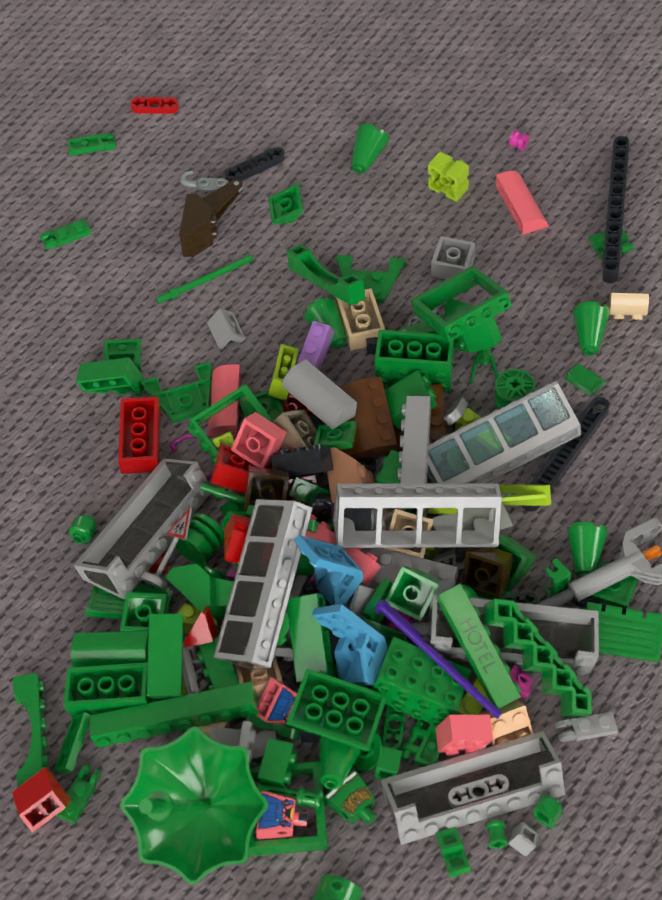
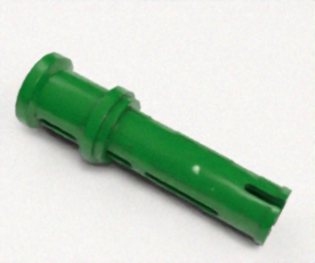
[257,783,323,810]

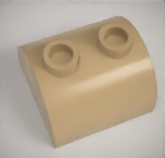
[609,293,649,320]
[384,509,434,558]

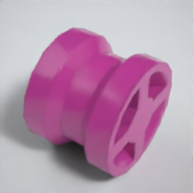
[509,130,529,151]

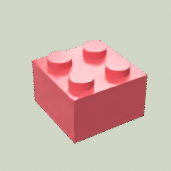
[231,412,287,468]
[435,715,493,756]

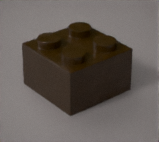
[243,466,289,511]
[462,547,513,599]

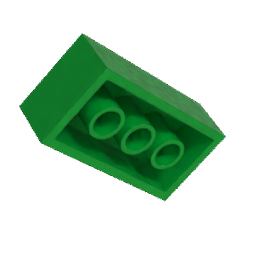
[63,662,152,716]

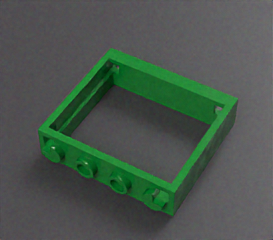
[411,265,512,342]
[188,384,281,465]
[248,761,328,856]

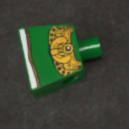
[324,770,377,825]

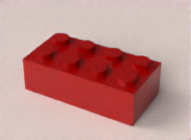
[118,397,161,474]

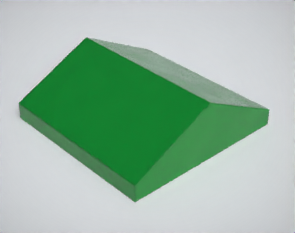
[268,183,304,225]

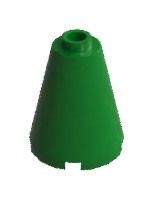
[351,124,390,174]
[303,296,347,349]
[573,301,610,356]
[567,522,607,578]
[319,736,361,790]

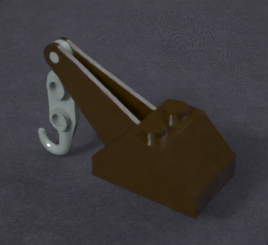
[179,171,243,257]

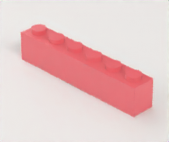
[280,500,381,586]

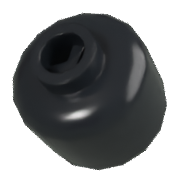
[308,493,332,522]

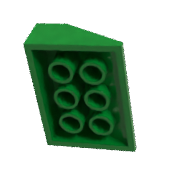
[286,668,387,752]

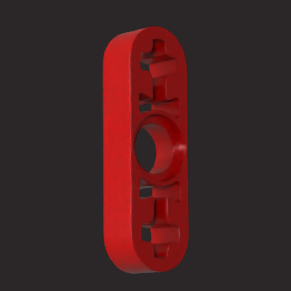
[130,97,179,114]

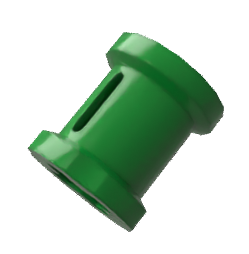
[486,820,508,849]

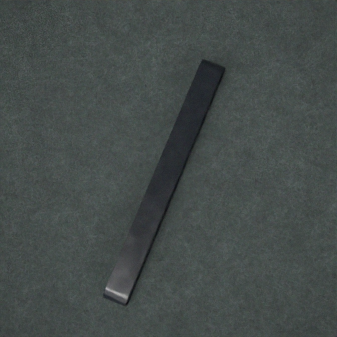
[602,136,629,283]

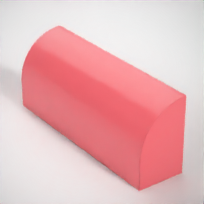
[496,171,549,235]
[208,364,241,436]

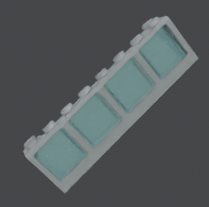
[427,381,581,484]

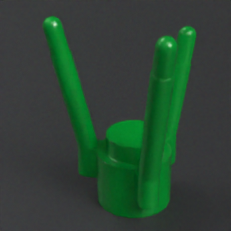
[469,348,499,384]

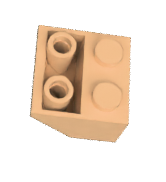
[479,699,533,747]

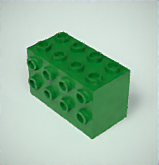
[375,330,454,392]
[370,636,471,727]

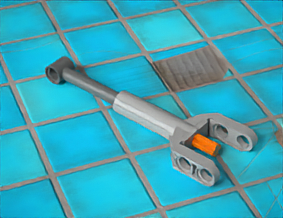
[501,518,662,629]

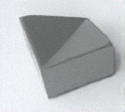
[508,822,539,856]

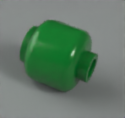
[69,514,97,544]

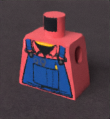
[256,677,297,724]
[257,791,308,839]

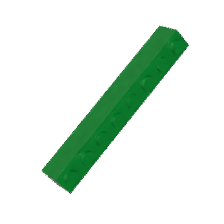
[90,682,259,748]

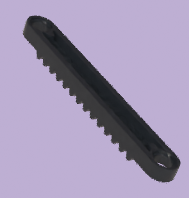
[521,397,610,512]

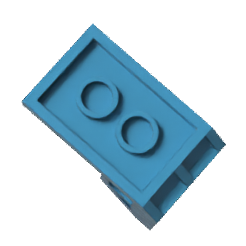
[294,534,363,606]
[312,604,387,686]

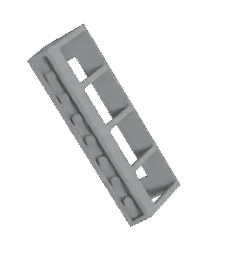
[333,484,502,548]

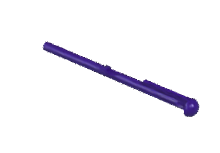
[375,600,503,719]

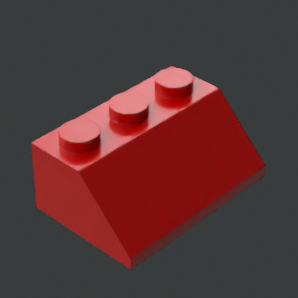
[211,443,273,493]
[224,514,278,570]

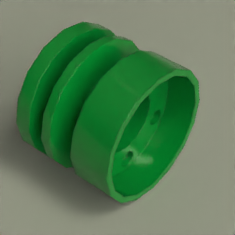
[494,369,535,419]
[173,513,224,566]

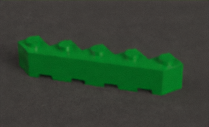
[484,599,592,718]

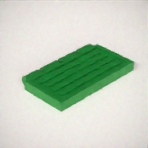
[85,580,174,620]
[576,602,662,663]

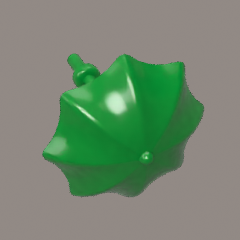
[120,726,268,885]

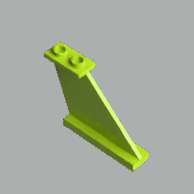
[428,484,551,514]

